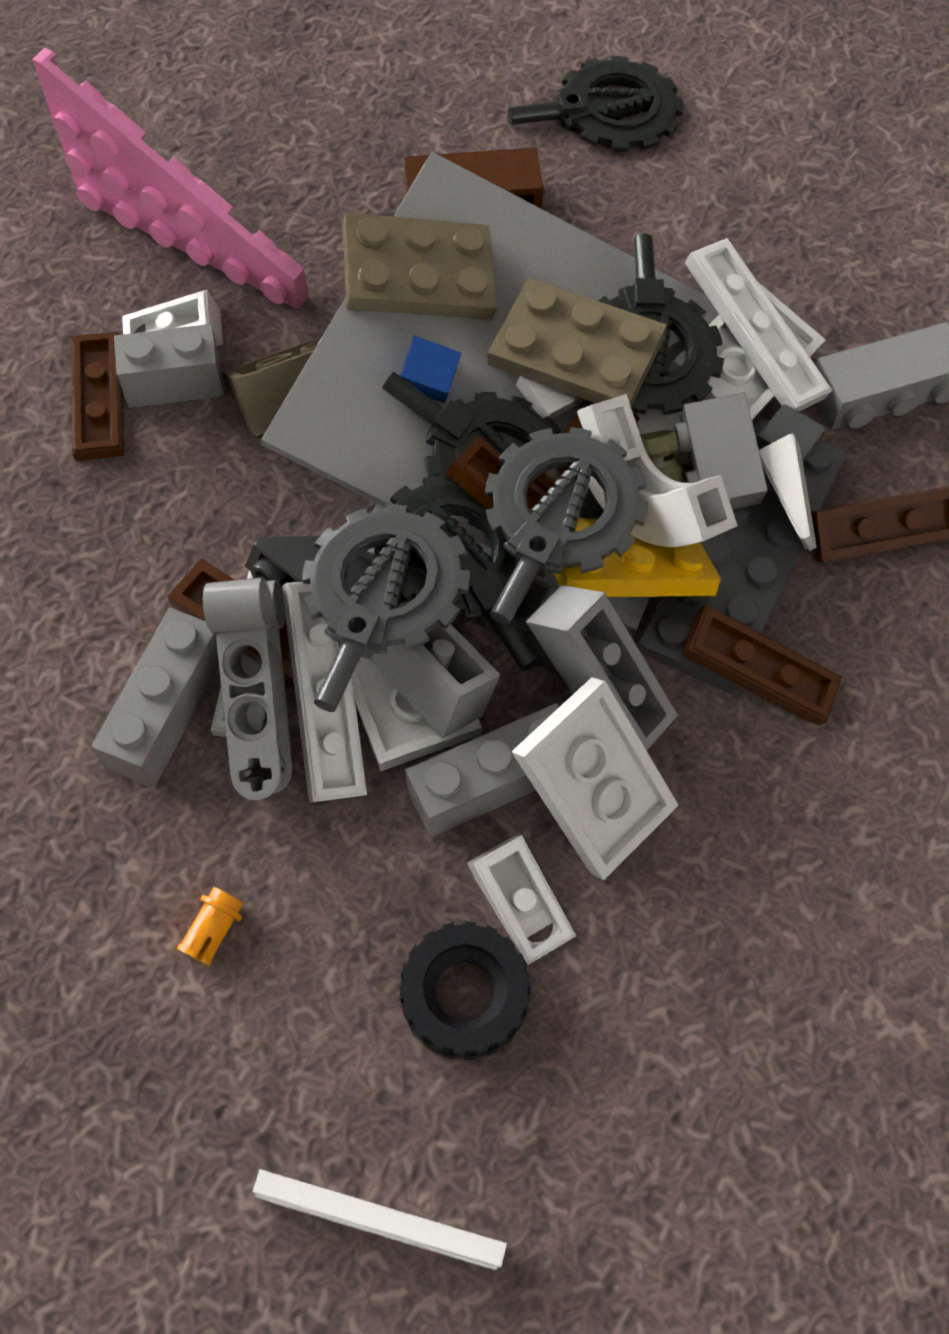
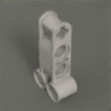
[203,577,293,800]

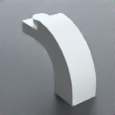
[577,394,738,547]

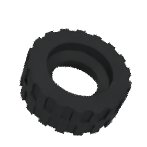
[399,921,531,1061]

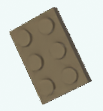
[342,213,497,319]
[487,277,667,407]

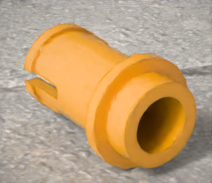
[176,887,243,966]

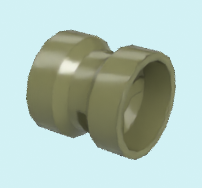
[640,430,685,483]

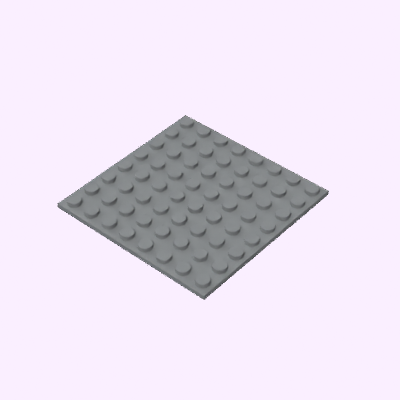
[260,152,719,633]

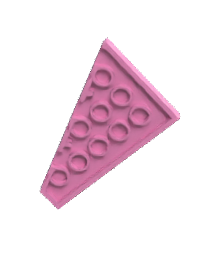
[32,48,308,309]

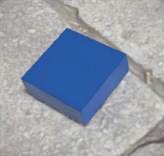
[400,335,461,403]

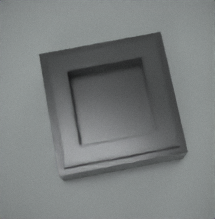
[757,403,827,463]

